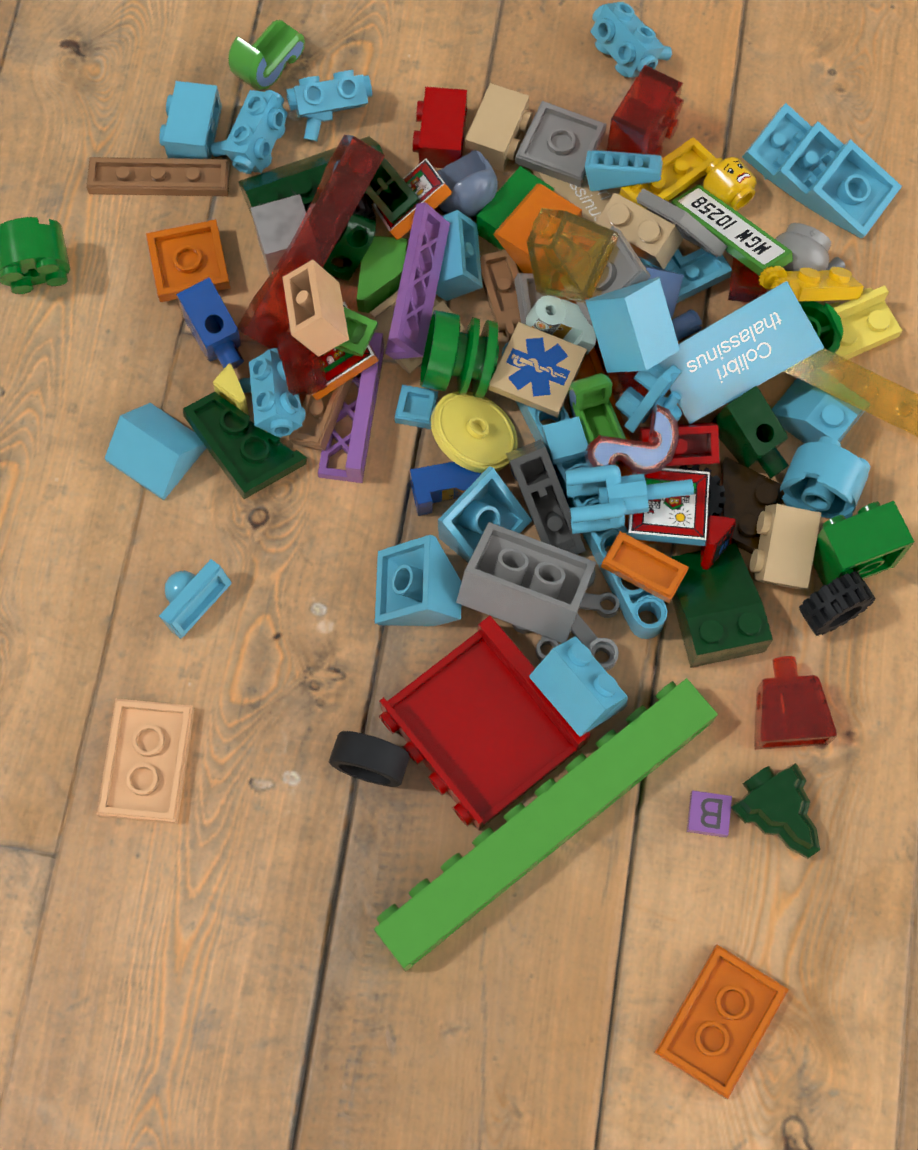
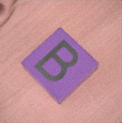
[687,790,732,838]

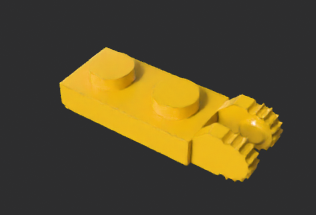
[758,266,864,302]

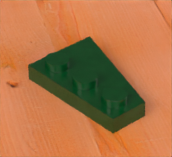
[183,391,307,499]

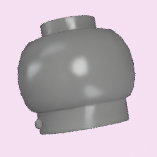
[775,223,832,271]

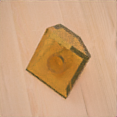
[527,208,619,303]

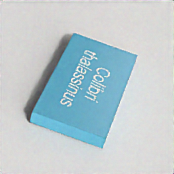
[658,281,824,424]

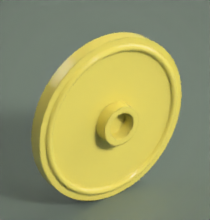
[431,391,518,473]

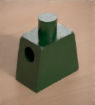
[711,386,789,479]

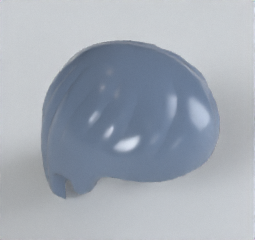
[437,150,498,218]

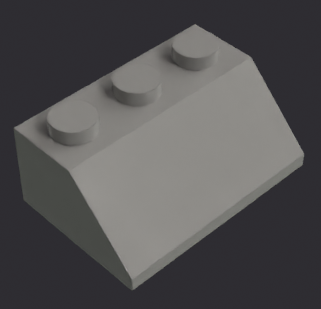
[456,522,597,643]

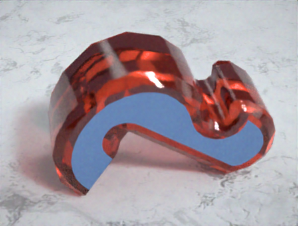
[585,404,679,475]

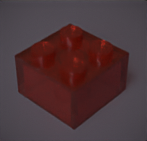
[607,65,684,155]

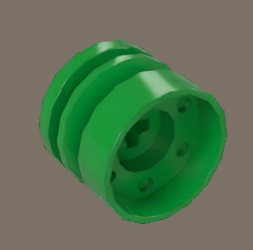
[420,310,499,398]

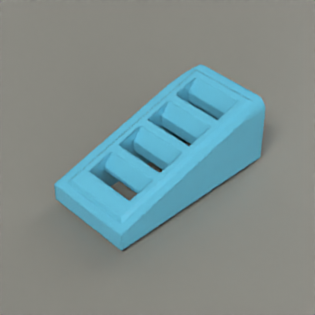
[585,150,663,192]

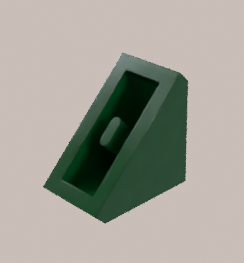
[347,145,420,224]

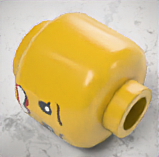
[703,157,756,211]

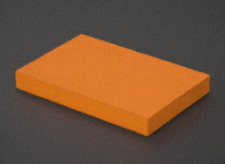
[654,945,789,1099]

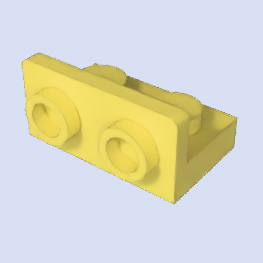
[830,286,903,364]

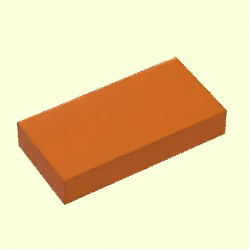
[601,531,689,604]

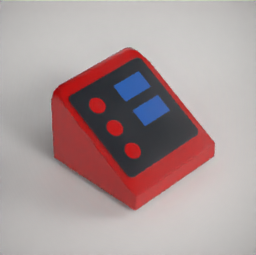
[701,515,736,570]

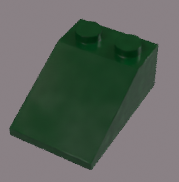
[671,543,773,668]

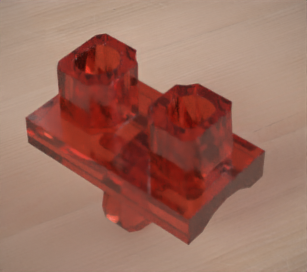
[276,331,327,396]

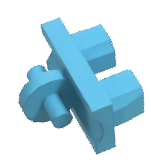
[615,364,682,433]

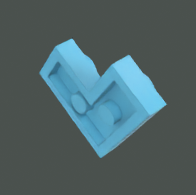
[638,249,733,303]

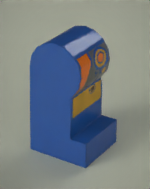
[410,462,481,516]

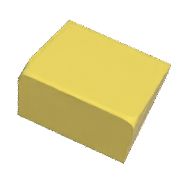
[213,363,249,415]

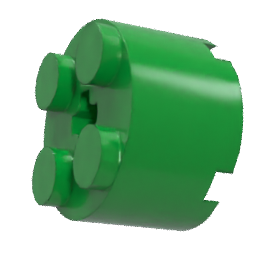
[0,217,70,294]

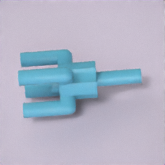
[565,465,694,534]

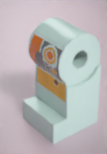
[526,295,597,355]

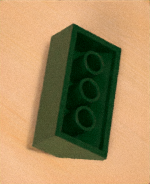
[238,136,385,224]

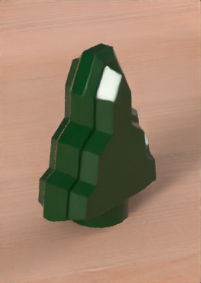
[731,763,820,859]

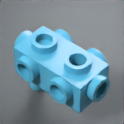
[590,2,672,78]
[286,70,372,142]
[211,90,288,174]
[239,348,306,438]

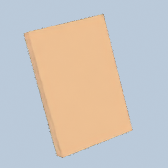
[97,698,195,824]

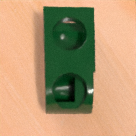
[319,211,376,281]

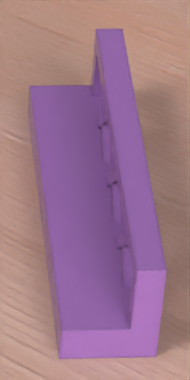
[385,202,450,359]
[318,332,384,483]

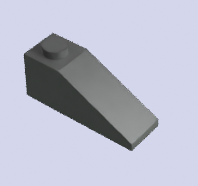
[506,439,586,555]

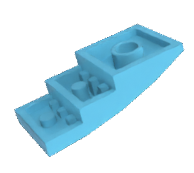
[742,103,902,239]

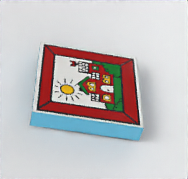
[628,466,710,546]

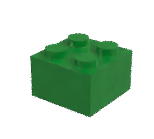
[812,501,915,586]

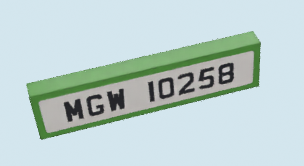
[671,184,793,276]

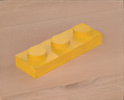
[619,137,717,207]

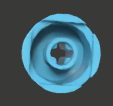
[780,436,871,519]

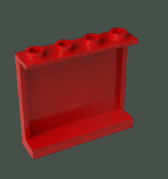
[379,615,591,831]

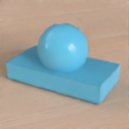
[159,559,232,639]

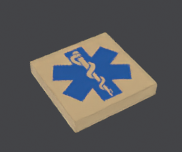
[489,322,587,418]

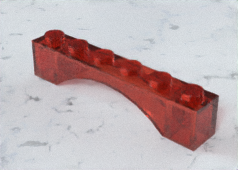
[237,135,385,349]

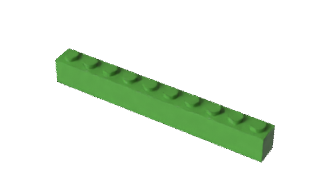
[374,678,718,972]

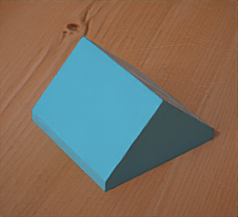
[585,277,680,373]
[104,403,206,500]
[438,466,532,563]

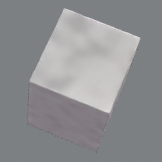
[251,194,319,289]

